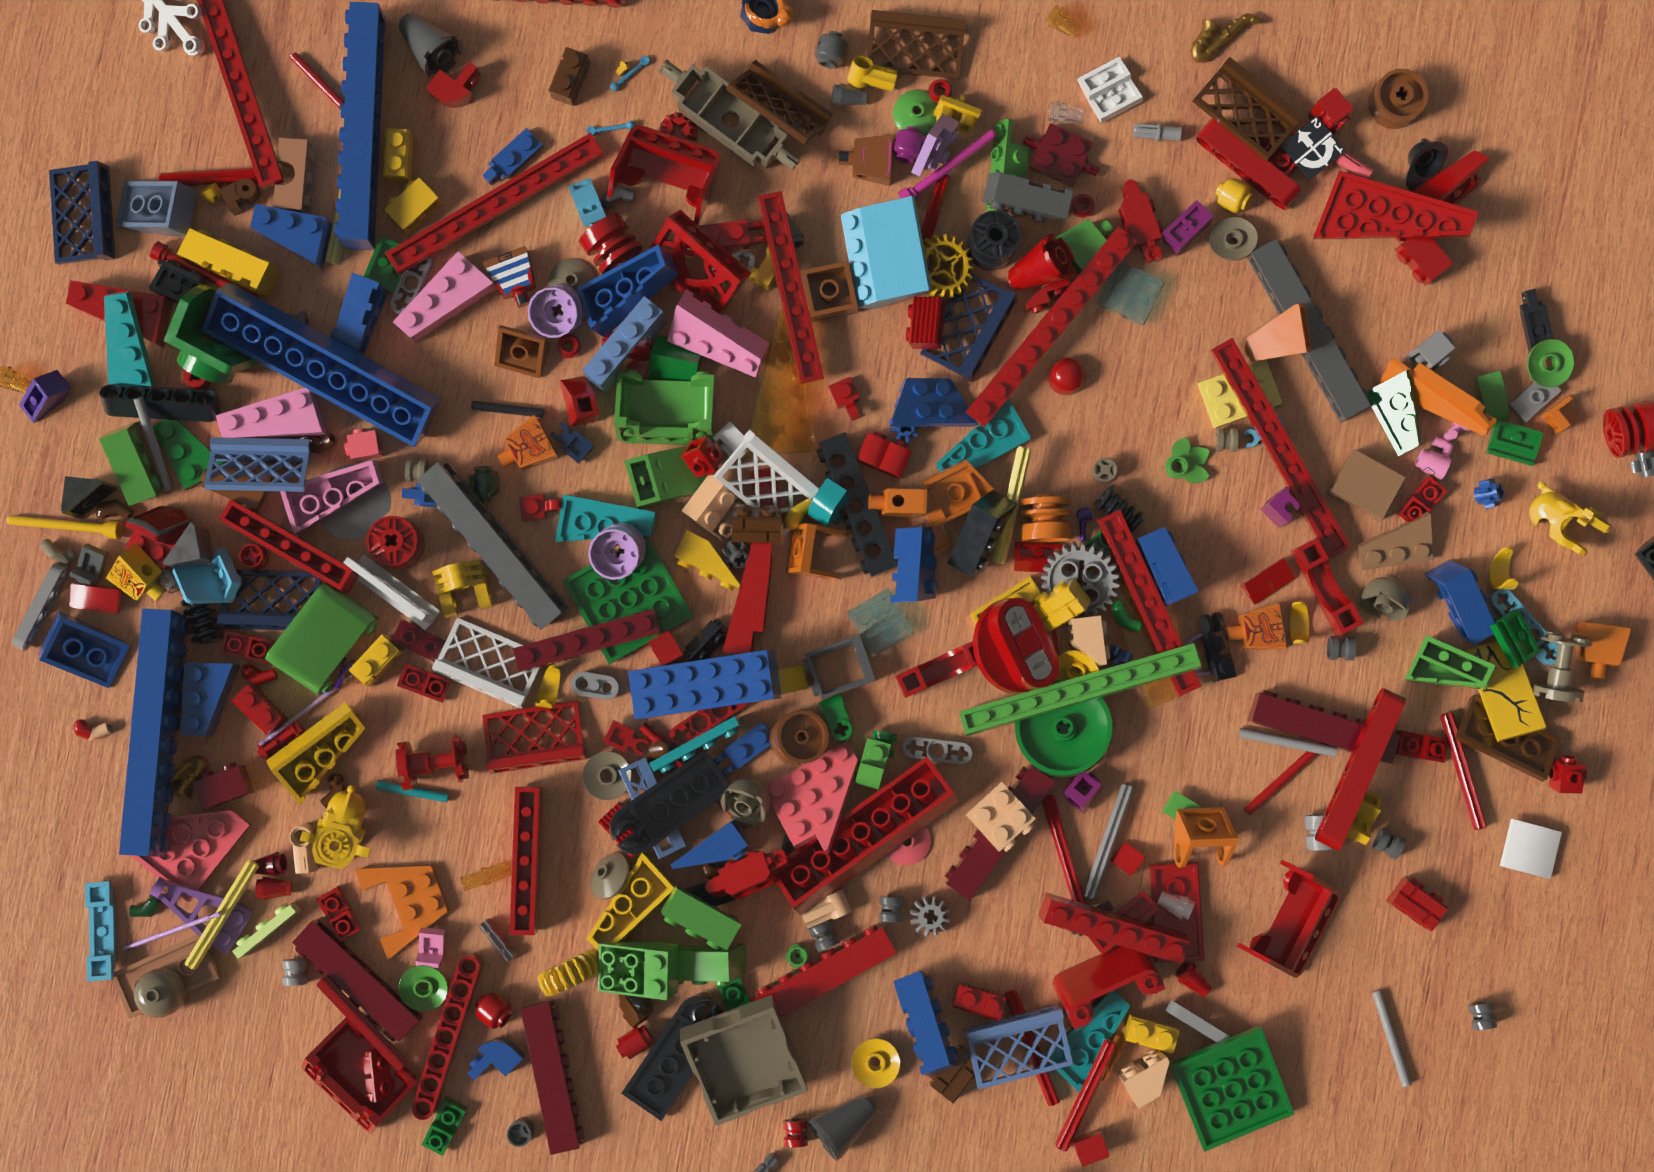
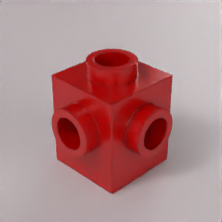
[681,435,723,478]
[1548,755,1587,794]

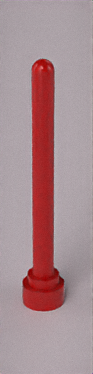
[150,241,258,298]

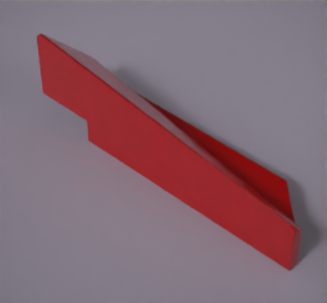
[1396,150,1489,242]
[723,542,773,654]

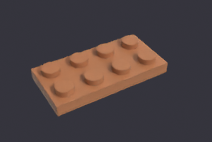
[113,935,221,1019]

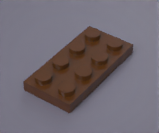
[1455,695,1561,782]

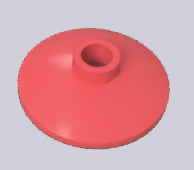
[887,826,931,865]

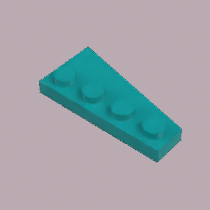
[104,291,156,386]
[935,398,1031,472]
[555,495,658,542]
[649,716,746,773]
[1045,990,1130,1092]

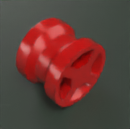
[183,370,212,390]

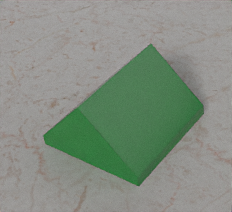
[648,335,702,381]

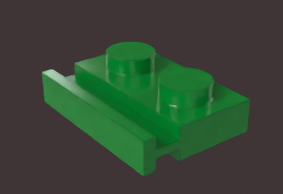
[363,236,403,294]
[1485,419,1544,466]
[1490,609,1541,669]

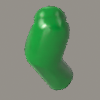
[1111,600,1142,632]

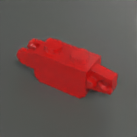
[1118,179,1163,263]
[684,220,767,252]
[705,849,790,900]

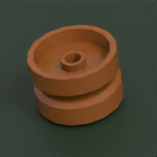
[1368,69,1428,129]
[770,710,829,765]

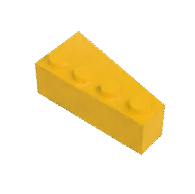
[177,228,281,298]
[266,702,365,805]
[586,853,675,952]

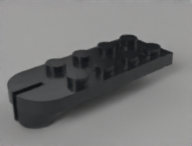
[609,750,730,854]
[621,995,724,1121]

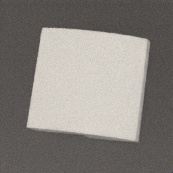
[1078,57,1143,124]
[1500,819,1562,879]

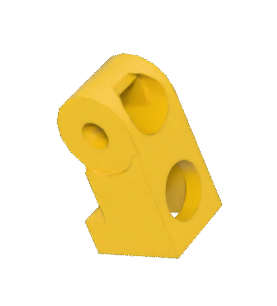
[748,247,776,291]

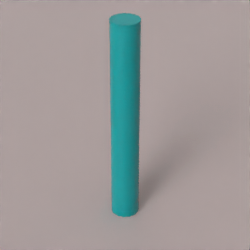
[376,780,449,803]

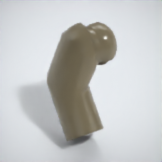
[40,539,76,566]

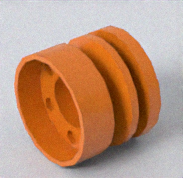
[1020,494,1072,543]

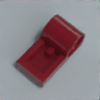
[390,619,446,662]

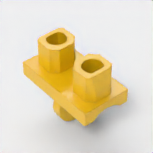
[933,94,981,134]

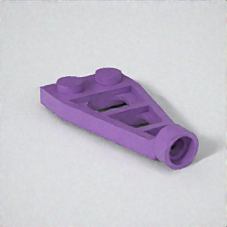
[149,876,254,954]

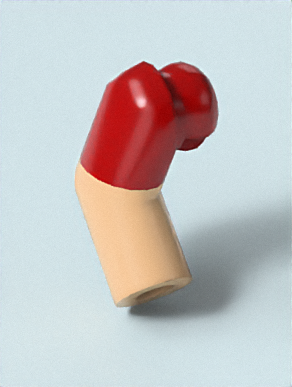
[73,719,111,741]

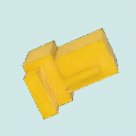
[615,61,631,76]

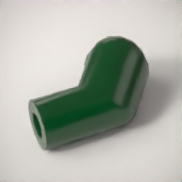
[129,894,163,917]

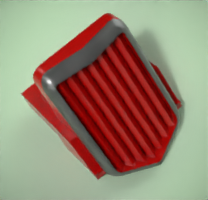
[125,506,191,570]

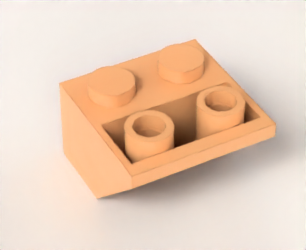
[682,474,748,545]
[1067,616,1110,666]
[1118,1050,1169,1108]

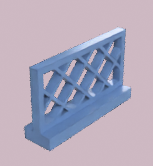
[204,437,312,492]
[963,1005,1073,1089]

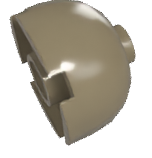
[1360,576,1411,621]
[721,778,771,827]
[134,968,186,1018]

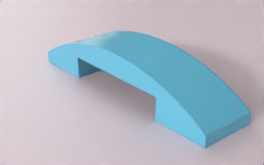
[85,881,117,982]

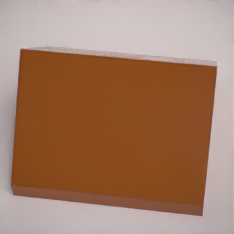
[494,325,550,378]

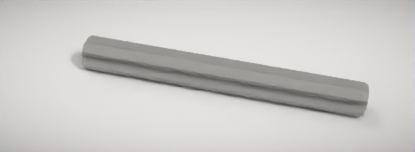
[1084,784,1134,900]

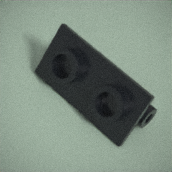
[684,618,728,661]

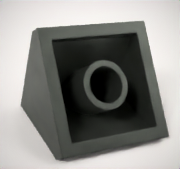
[61,476,118,519]

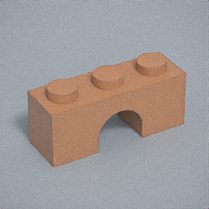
[273,138,316,214]

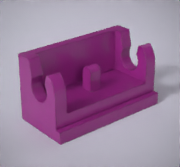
[1162,200,1214,256]
[1260,487,1300,527]

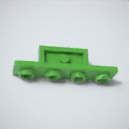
[986,118,1030,212]

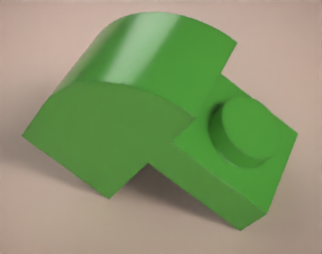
[855,737,891,790]

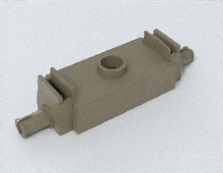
[658,59,801,171]

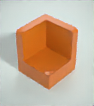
[1541,395,1578,434]

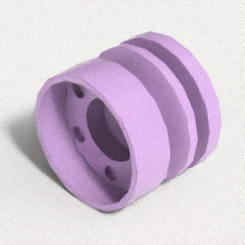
[527,284,585,338]
[588,523,646,580]

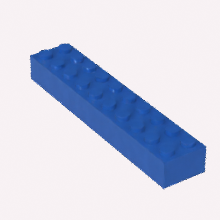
[335,2,386,250]
[201,282,442,447]
[119,608,189,857]

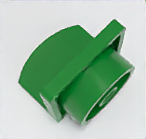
[164,284,258,384]

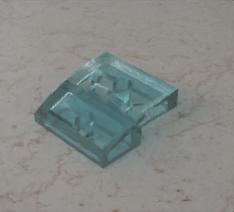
[1098,262,1165,326]
[846,588,914,657]

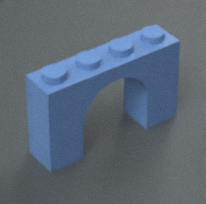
[582,296,667,395]

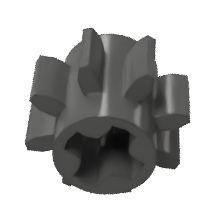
[1630,451,1654,478]
[721,541,750,570]

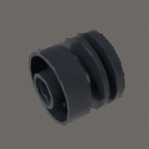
[966,210,1021,270]

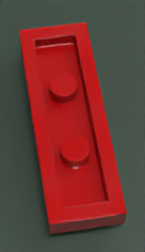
[1088,889,1159,955]

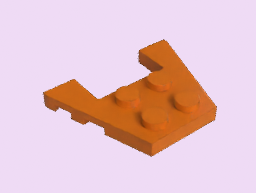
[922,459,996,555]
[355,865,449,959]

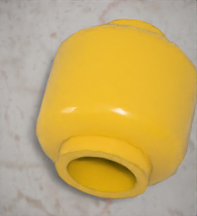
[1215,178,1253,213]

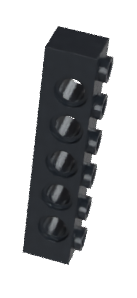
[816,432,898,578]

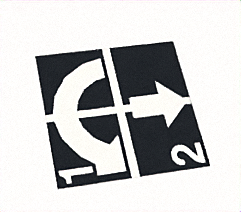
[1281,116,1345,181]

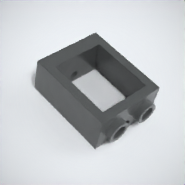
[802,635,876,700]

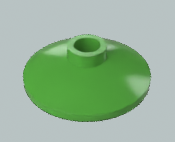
[893,90,938,136]
[1527,339,1574,387]
[398,965,448,1012]

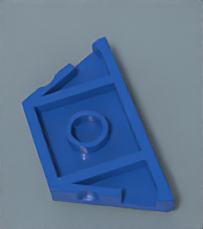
[889,378,977,427]

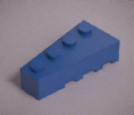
[577,245,678,337]
[894,971,959,1076]

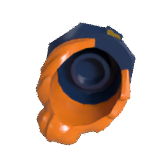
[740,0,794,34]

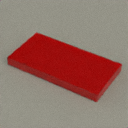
[1149,862,1205,963]

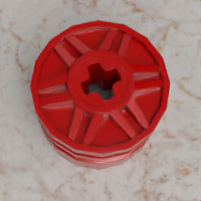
[578,213,643,274]
[1603,400,1654,458]
[366,515,425,569]

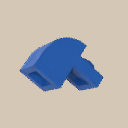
[467,1038,526,1080]

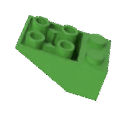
[624,446,706,509]
[598,941,679,1000]

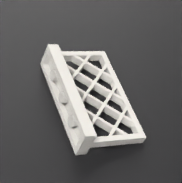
[714,430,819,535]
[343,554,442,631]
[432,618,540,709]

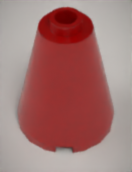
[1007,233,1076,290]

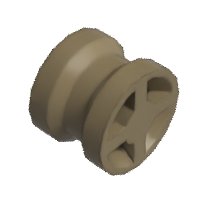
[1215,428,1238,452]
[405,458,429,482]
[1091,458,1118,484]

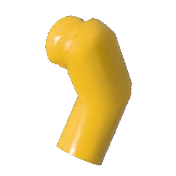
[784,498,812,530]

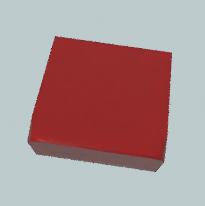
[1110,841,1146,876]

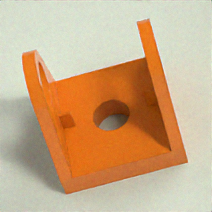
[786,523,848,580]
[1174,807,1238,868]

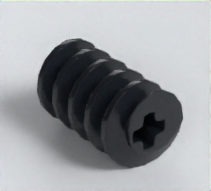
[1093,484,1145,534]
[180,599,223,645]

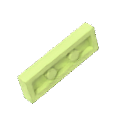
[232,903,302,959]

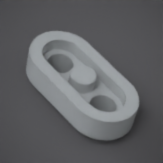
[571,672,619,700]

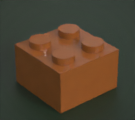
[801,261,858,322]

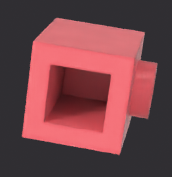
[344,428,384,462]

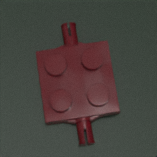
[1023,123,1100,187]

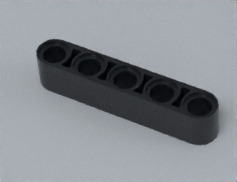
[99,384,221,422]

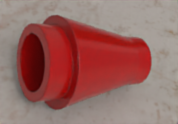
[256,876,292,901]
[1175,962,1212,997]

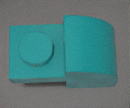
[808,478,850,527]

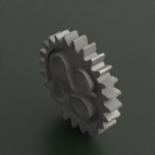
[1041,541,1120,618]

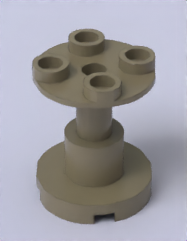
[1533,631,1592,702]

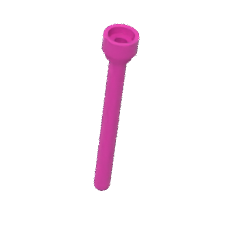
[898,130,997,200]

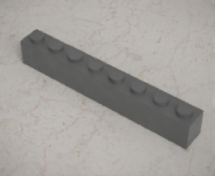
[1247,239,1371,423]
[417,459,569,630]

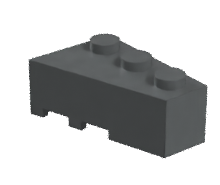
[982,172,1074,223]

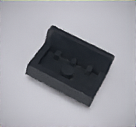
[149,259,205,304]

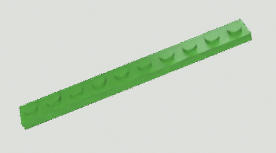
[959,643,1202,736]

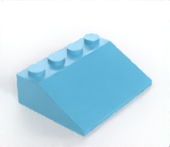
[841,196,932,309]

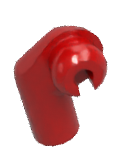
[241,663,278,685]

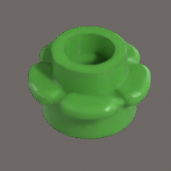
[785,944,809,968]

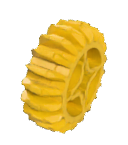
[923,234,975,299]
[537,949,599,997]

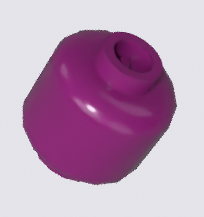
[892,126,926,164]

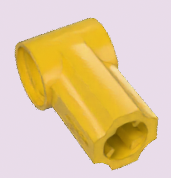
[847,55,897,91]

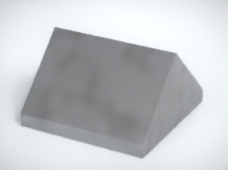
[163,522,213,567]

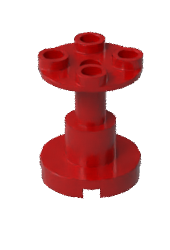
[396,734,469,791]

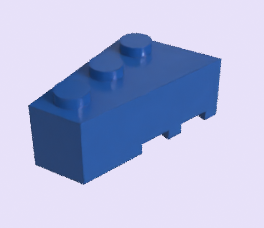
[250,204,332,269]
[330,272,389,356]
[890,526,938,603]
[1135,527,1199,606]
[1425,560,1497,645]
[181,662,240,736]

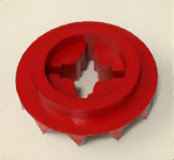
[660,111,697,142]

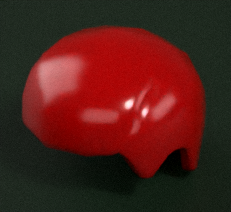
[1048,357,1087,396]

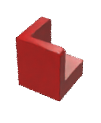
[648,631,685,666]
[1072,1129,1110,1167]

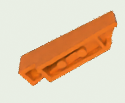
[1378,357,1497,436]

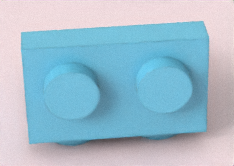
[173,548,241,604]

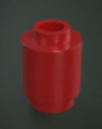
[616,1025,654,1060]

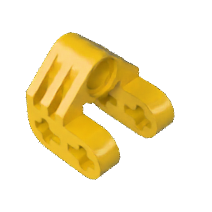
[432,560,493,618]

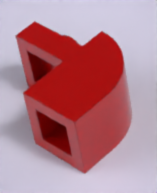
[426,62,481,108]

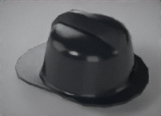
[1406,138,1448,192]

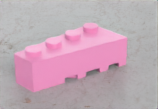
[393,252,497,343]
[667,289,770,377]
[216,388,328,439]
[280,460,384,534]

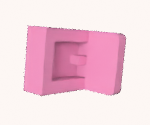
[416,927,445,968]

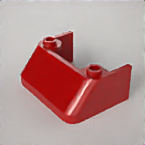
[607,126,721,225]
[1237,860,1341,978]

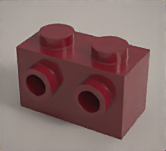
[192,762,254,810]

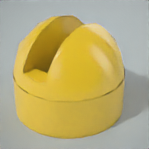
[200,183,222,203]

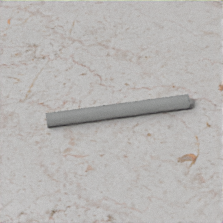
[133,397,173,491]
[1238,728,1337,757]
[1372,990,1412,1087]

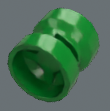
[873,730,897,758]

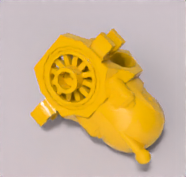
[1529,481,1613,556]
[300,785,371,870]

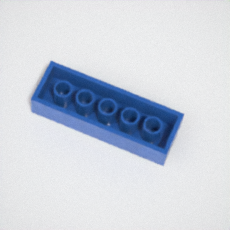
[628,650,782,720]

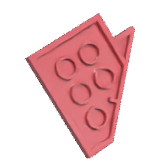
[765,741,859,854]
[132,810,252,902]

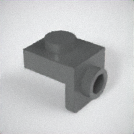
[69,543,109,585]

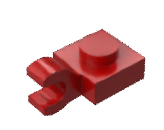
[828,377,860,421]
[519,494,562,521]

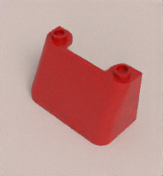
[1053,946,1166,1030]
[301,1017,418,1133]

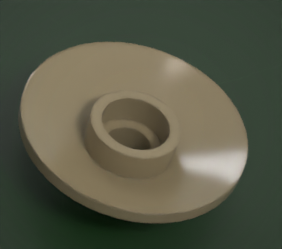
[1209,217,1258,261]
[548,259,595,291]
[583,751,632,800]
[590,853,630,900]

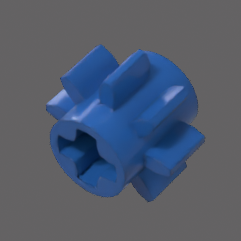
[890,427,920,444]
[1474,478,1505,509]

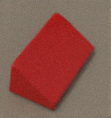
[1014,542,1063,573]
[1241,558,1294,605]

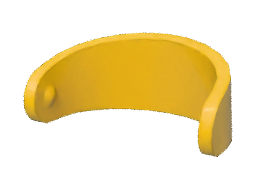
[1488,547,1518,590]
[1289,601,1310,644]
[536,665,561,709]

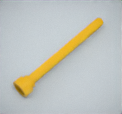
[7,515,123,540]

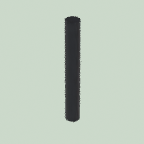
[471,401,544,418]

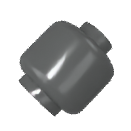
[814,31,848,69]

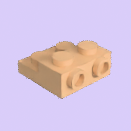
[965,782,1036,852]

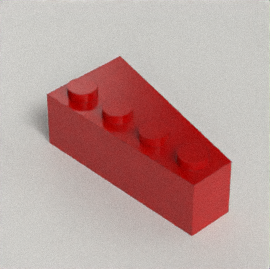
[66,280,173,348]

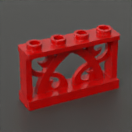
[649,210,751,315]

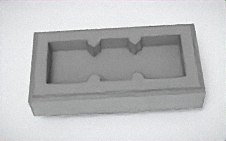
[1508,382,1561,423]

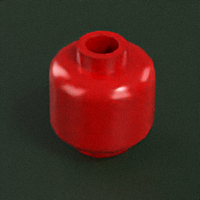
[475,992,512,1029]

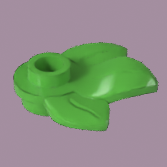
[1165,437,1209,483]

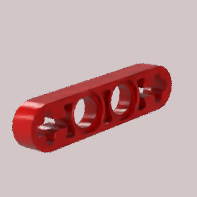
[669,703,750,746]

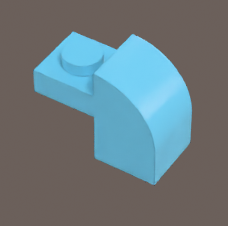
[568,178,606,227]

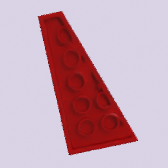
[1313,170,1479,239]

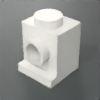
[713,421,750,459]

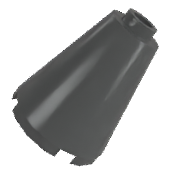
[399,13,462,76]
[808,1095,877,1161]

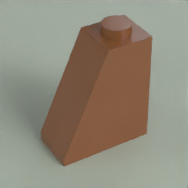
[201,464,277,510]

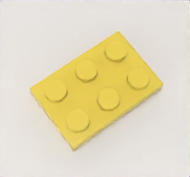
[1197,359,1283,428]

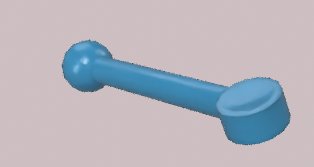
[610,56,650,91]
[586,120,636,136]

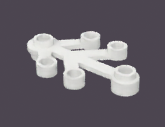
[139,0,205,57]

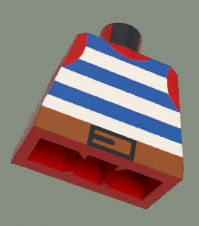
[483,246,536,308]

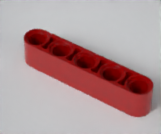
[1195,118,1301,210]

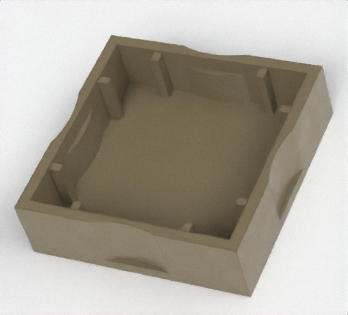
[680,995,808,1126]

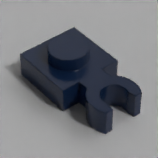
[550,422,595,464]
[1108,644,1133,665]

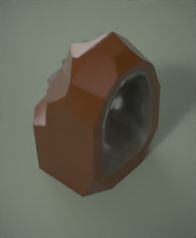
[618,994,654,1028]

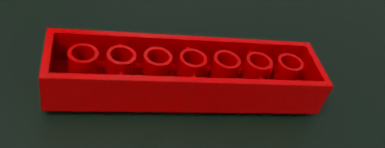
[776,756,959,915]

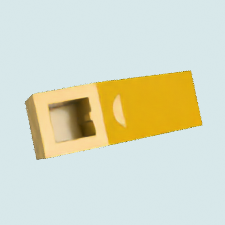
[674,530,740,591]

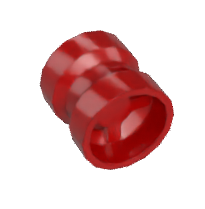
[239,544,269,570]
[783,1118,808,1148]

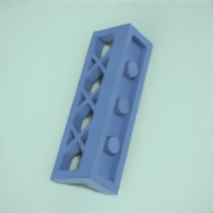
[618,758,686,859]

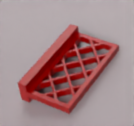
[482,700,587,774]

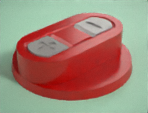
[973,598,1060,694]

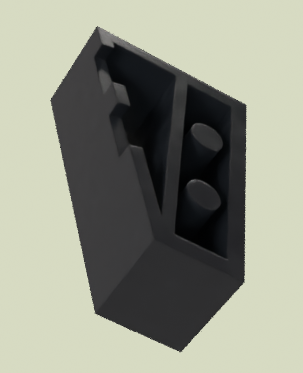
[948,490,1017,578]

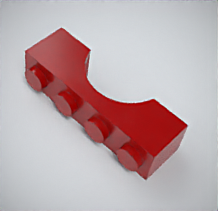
[1290,537,1364,636]
[894,641,978,698]

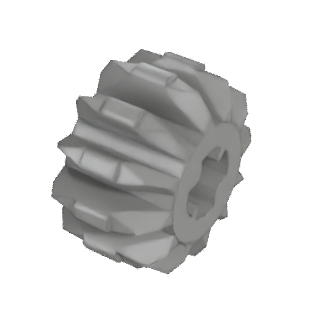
[910,895,951,937]

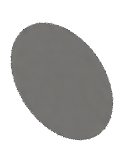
[320,464,391,540]

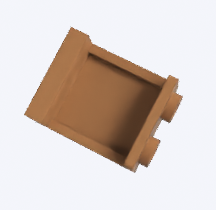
[1326,449,1405,521]

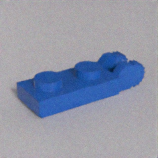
[713,722,771,777]

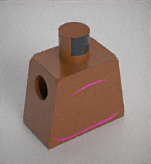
[839,135,893,186]

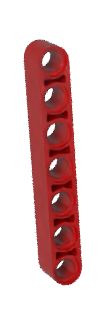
[1315,688,1406,851]
[412,954,483,1120]

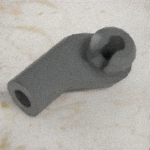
[601,187,636,209]

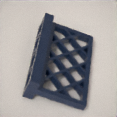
[49,161,115,265]
[920,272,1017,383]
[217,569,322,631]

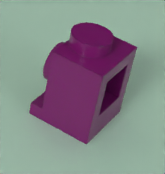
[1064,773,1102,814]

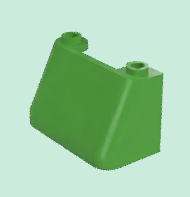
[614,369,715,445]
[265,582,379,695]

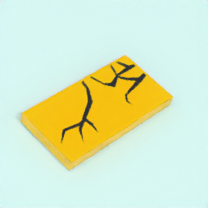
[1465,641,1546,742]

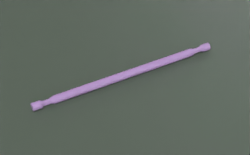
[258,673,354,746]
[122,911,222,951]

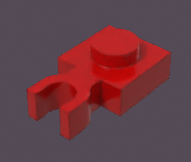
[603,720,649,756]

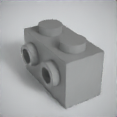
[1405,330,1455,370]

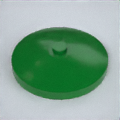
[1015,680,1113,777]

